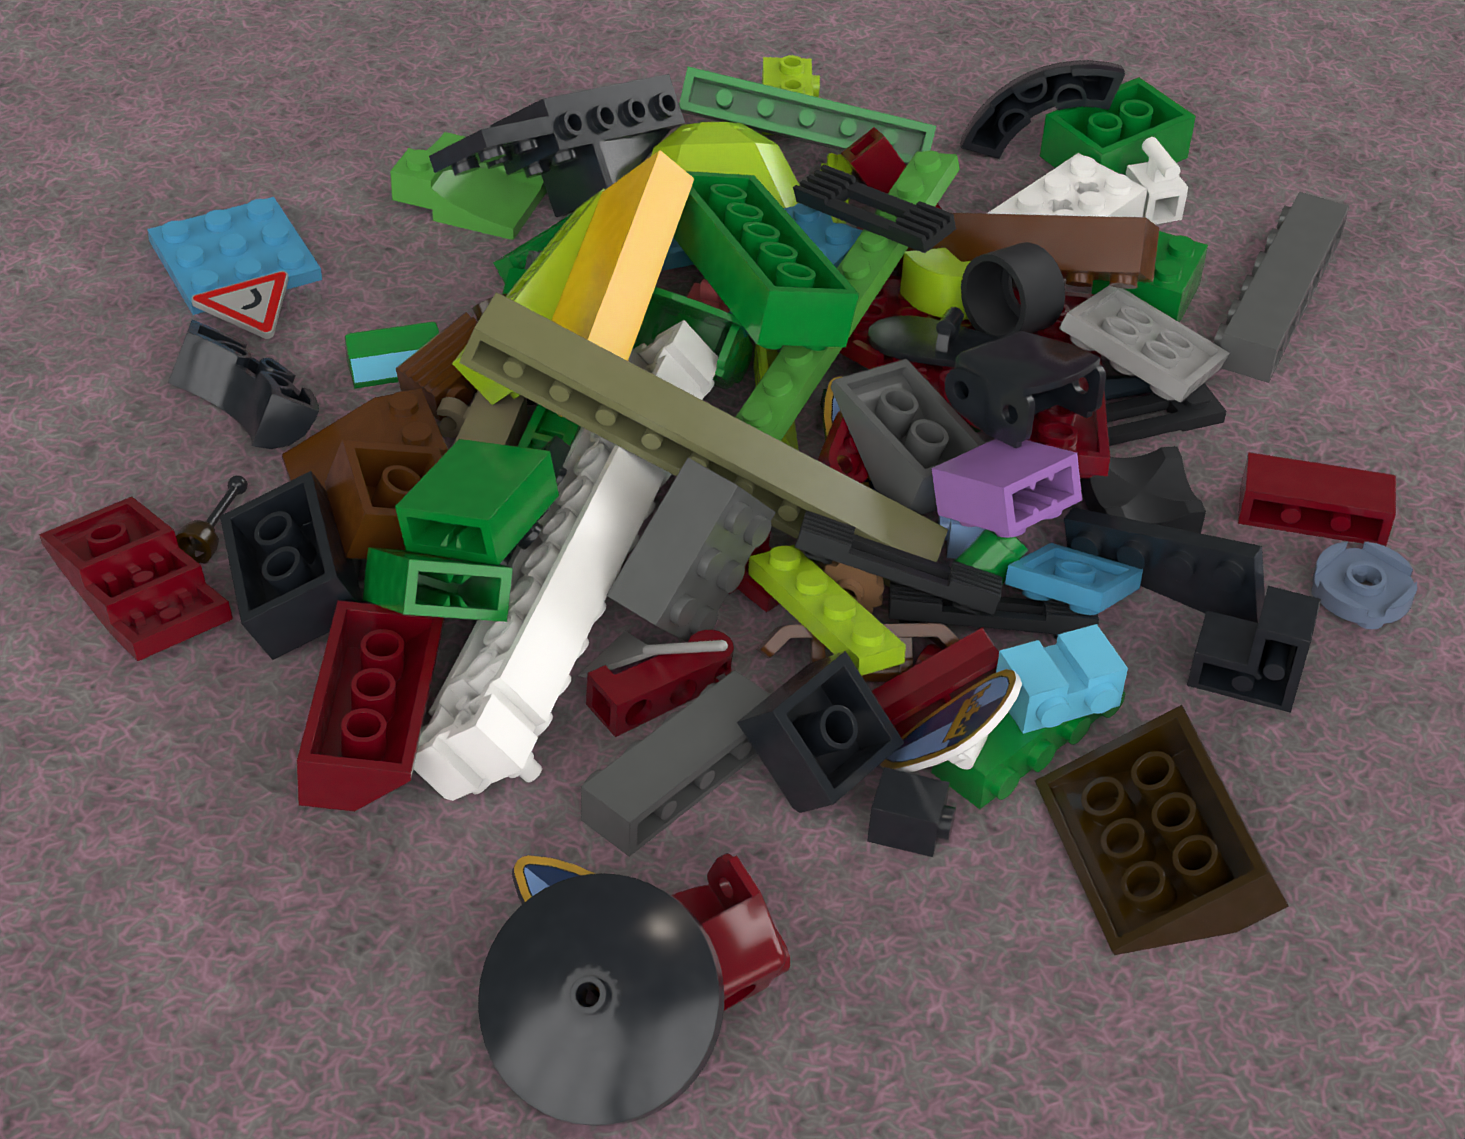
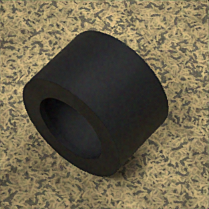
[961,242,1065,338]

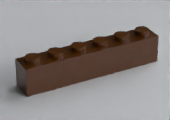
[894,213,1159,289]

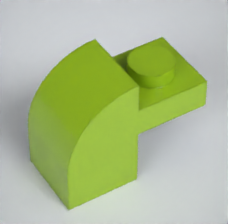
[900,248,971,319]

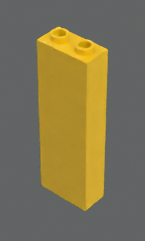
[551,150,694,417]

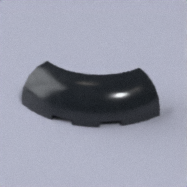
[960,60,1125,159]
[168,319,319,449]

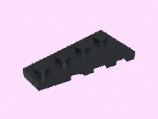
[1064,507,1265,623]

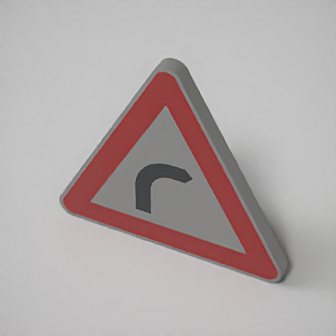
[191,271,289,339]

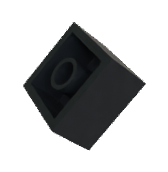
[737,651,904,813]

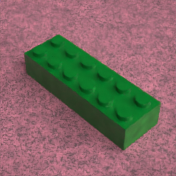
[673,171,859,351]

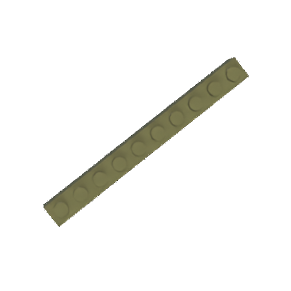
[459,292,948,587]

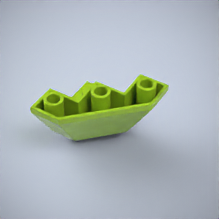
[651,122,800,208]

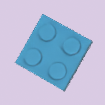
[1005,543,1143,615]

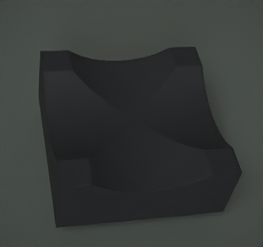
[1080,446,1206,533]

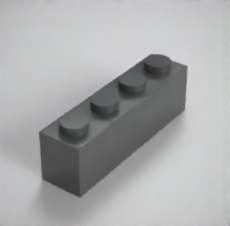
[581,670,771,857]

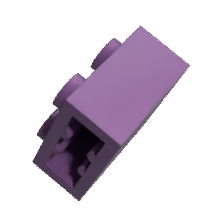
[932,439,1082,538]

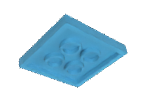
[147,197,322,315]

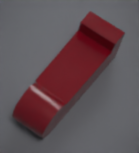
[586,630,734,737]

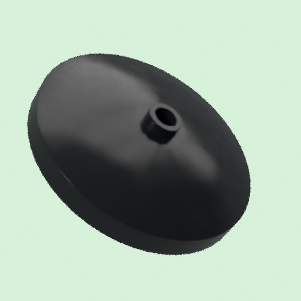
[478,873,724,1126]

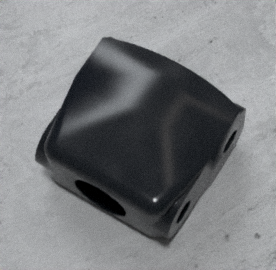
[944,331,1106,448]

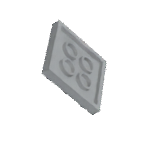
[1059,285,1230,403]

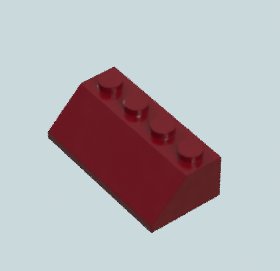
[297,600,445,812]

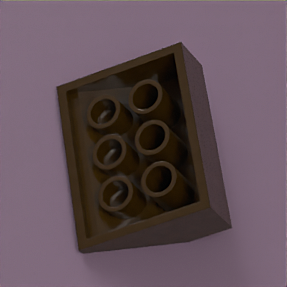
[1034,705,1289,955]

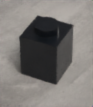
[867,767,956,857]

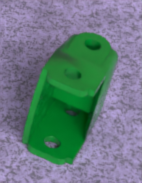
[632,287,753,389]

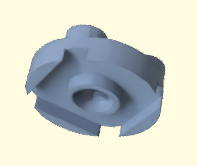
[1311,542,1417,629]

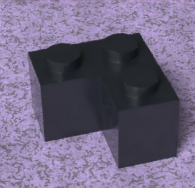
[1187,586,1321,713]

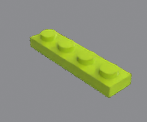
[749,545,906,676]

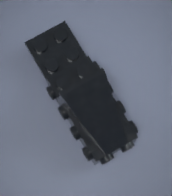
[429,74,685,217]

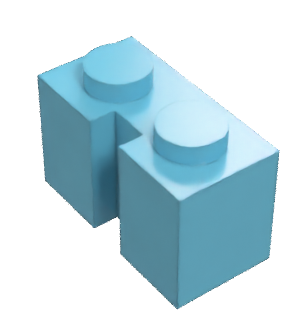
[996,624,1128,734]

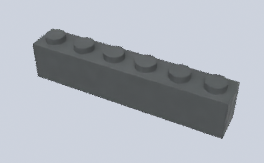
[1214,192,1349,383]

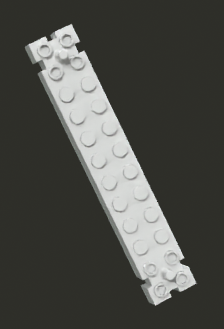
[414,320,718,801]

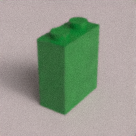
[395,439,559,565]
[363,547,513,622]

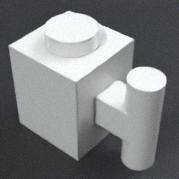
[1125,137,1188,224]

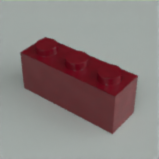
[1238,452,1396,547]

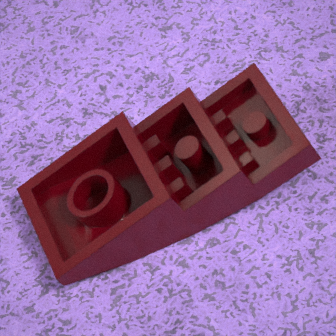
[39,496,233,661]

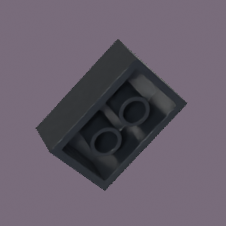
[220,471,363,660]

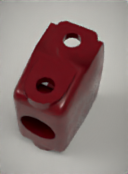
[671,853,790,1011]

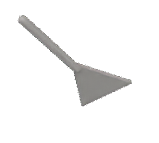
[578,631,728,678]

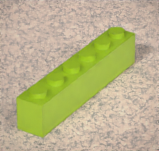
[452,188,605,405]

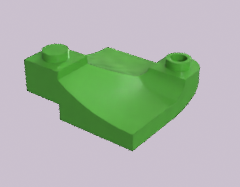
[390,132,547,240]

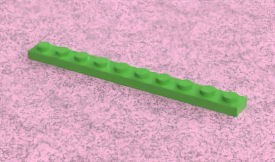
[735,150,960,441]

